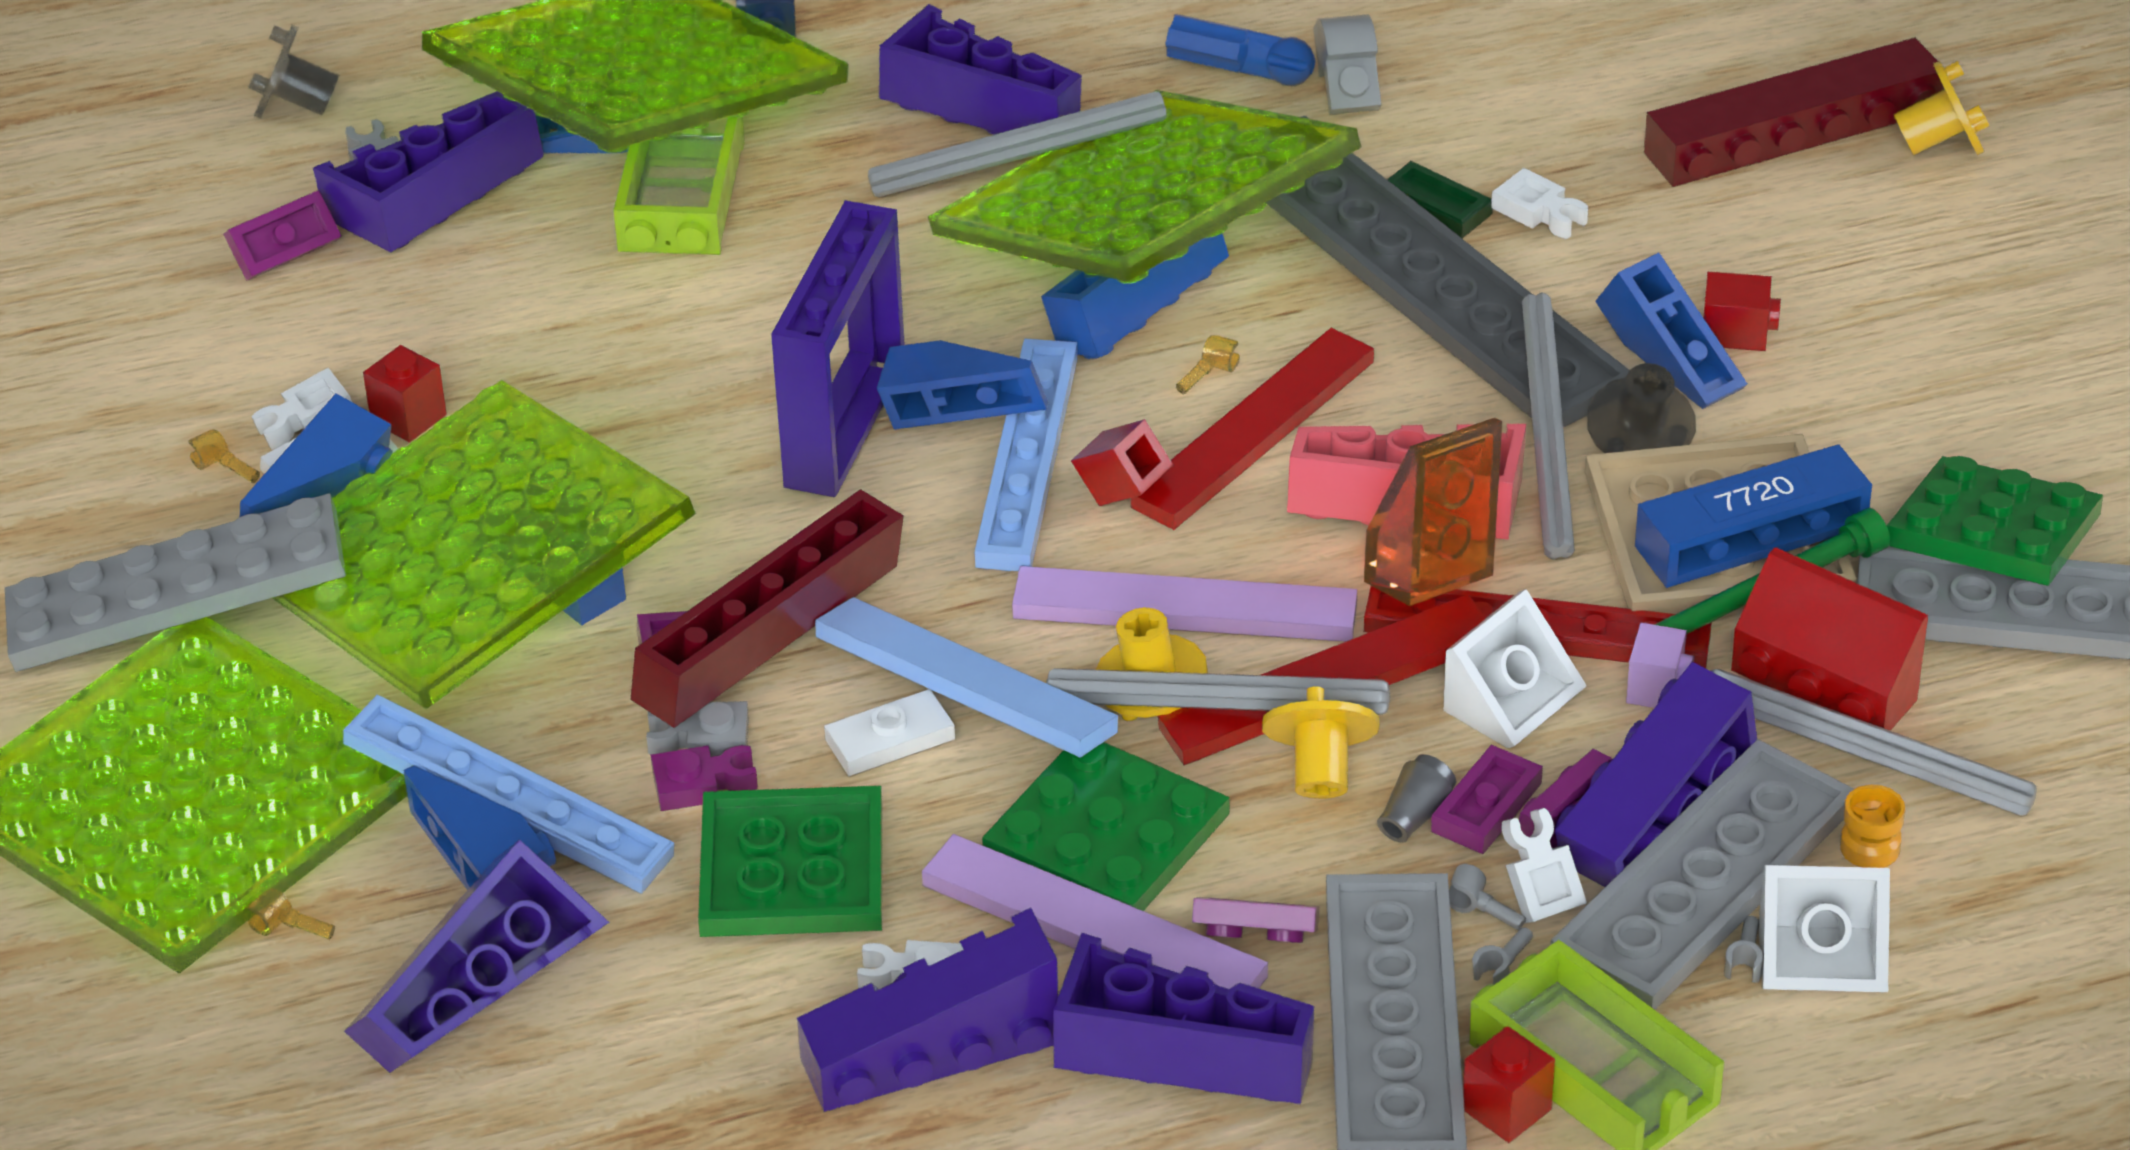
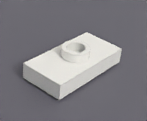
[824,689,955,776]

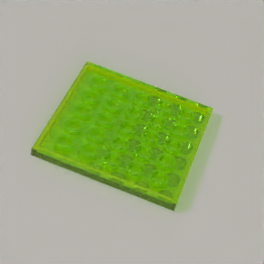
[422,0,849,153]
[928,90,1361,284]
[273,380,696,709]
[0,617,408,974]

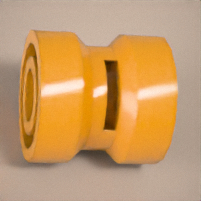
[1840,784,1905,868]

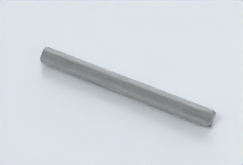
[868,91,1166,197]
[1522,292,1575,560]
[1046,668,1390,715]
[1712,669,2037,816]

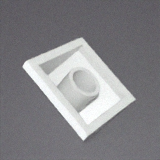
[1443,589,1587,748]
[1758,865,1890,992]

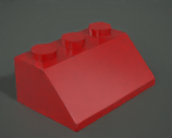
[1731,547,1929,731]

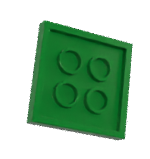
[1887,456,2103,586]
[982,742,1230,911]
[698,785,882,937]

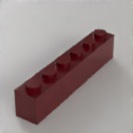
[1644,37,1944,187]
[630,489,904,728]

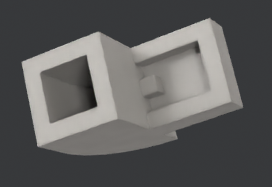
[1314,14,1381,115]

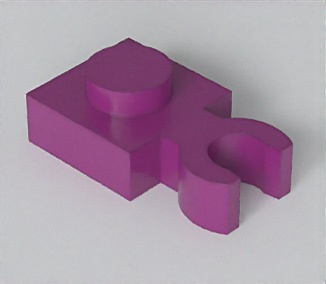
[650,745,758,811]

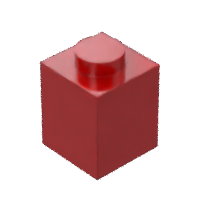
[1703,271,1781,351]
[363,344,447,443]
[1071,419,1173,506]
[1463,1025,1555,1143]

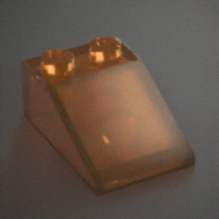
[1364,418,1502,606]

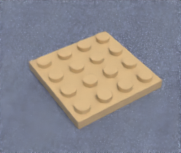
[1585,434,1857,614]

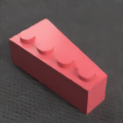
[1287,424,1526,539]

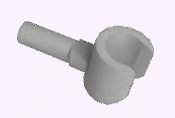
[1449,864,1526,931]
[1724,916,1763,983]
[1472,927,1533,985]

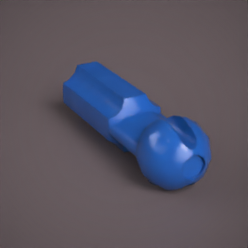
[1165,14,1315,86]

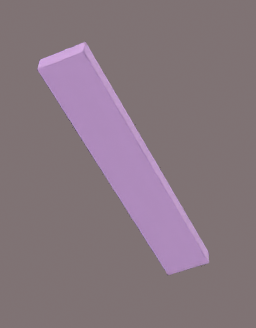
[1012,566,1357,642]
[922,834,1268,989]

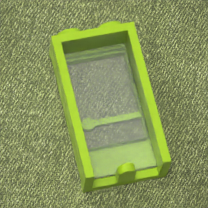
[613,99,745,255]
[1469,939,1724,1150]

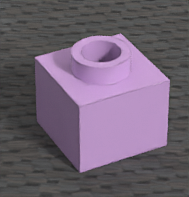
[1626,623,1694,708]

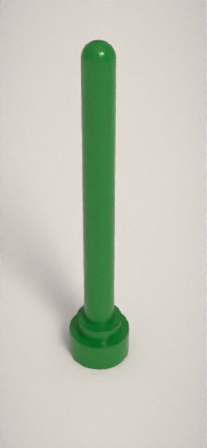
[1654,507,1890,634]

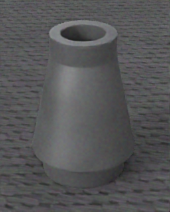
[1377,754,1456,843]

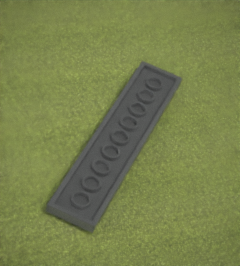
[1224,116,1636,427]

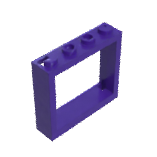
[771,200,905,497]

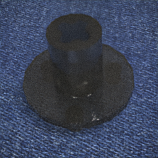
[248,24,339,119]
[1587,363,1696,453]

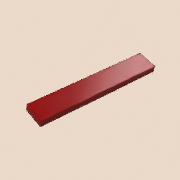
[1130,327,1374,530]
[1363,580,1712,668]
[1158,594,1486,765]

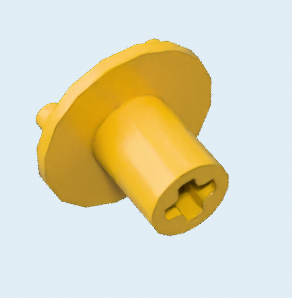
[1894,61,1989,155]
[1095,607,1208,721]
[1262,686,1380,799]

